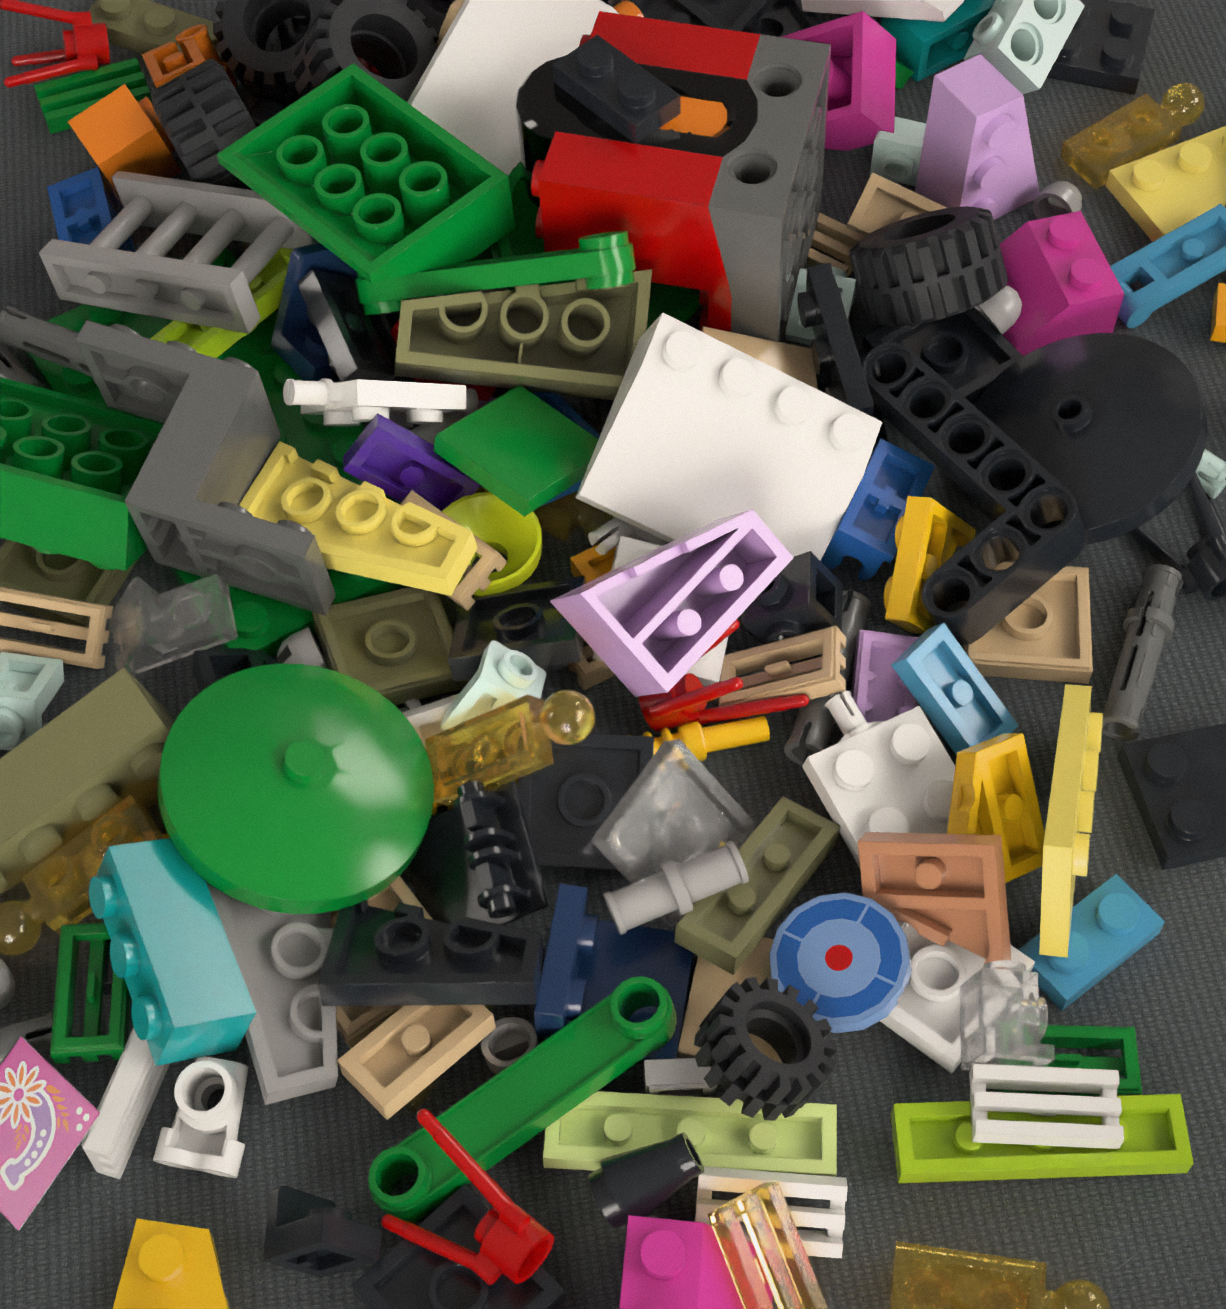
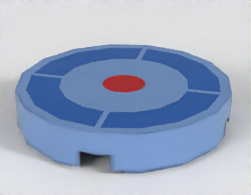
[769,892,912,1033]

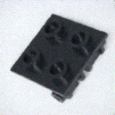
[409,780,549,925]

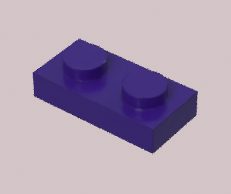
[343,413,480,511]

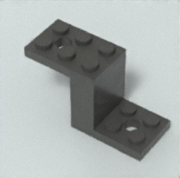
[75,320,336,616]

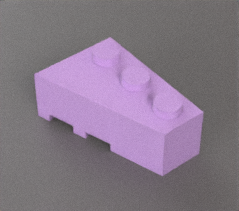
[915,54,1040,220]
[550,509,793,697]

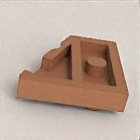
[857,832,1012,973]

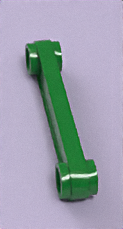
[355,231,636,315]
[368,976,677,1222]

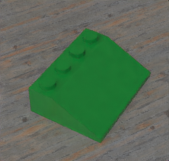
[216,63,516,283]
[0,377,164,571]

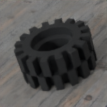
[694,977,837,1121]

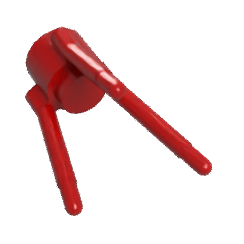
[0,0,110,88]
[639,619,809,733]
[381,1109,554,1285]

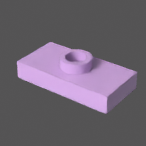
[851,629,918,723]

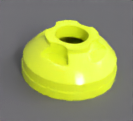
[442,492,542,596]

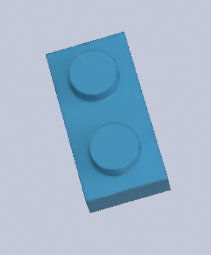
[891,623,1019,755]
[1018,874,1165,1011]

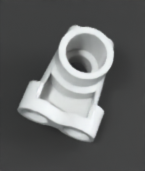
[153,1056,249,1178]

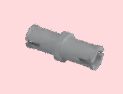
[603,841,749,935]

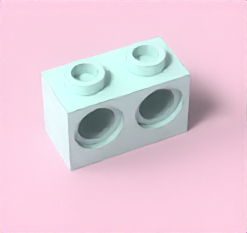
[964,0,1084,94]

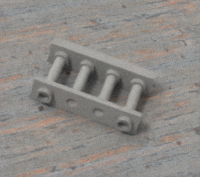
[39,171,320,333]

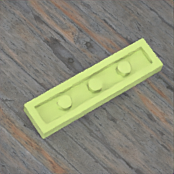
[543,1091,837,1177]

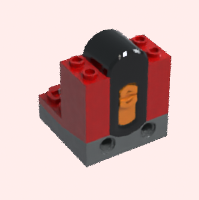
[516,11,831,343]

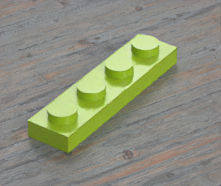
[890,1094,1194,1183]

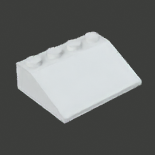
[407,0,619,175]
[575,313,882,561]

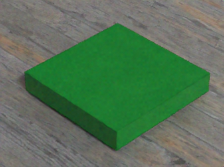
[434,385,599,517]

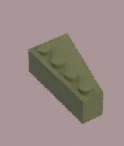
[394,269,652,400]
[0,667,176,895]

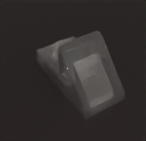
[108,574,238,676]

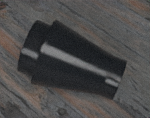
[588,1132,704,1229]

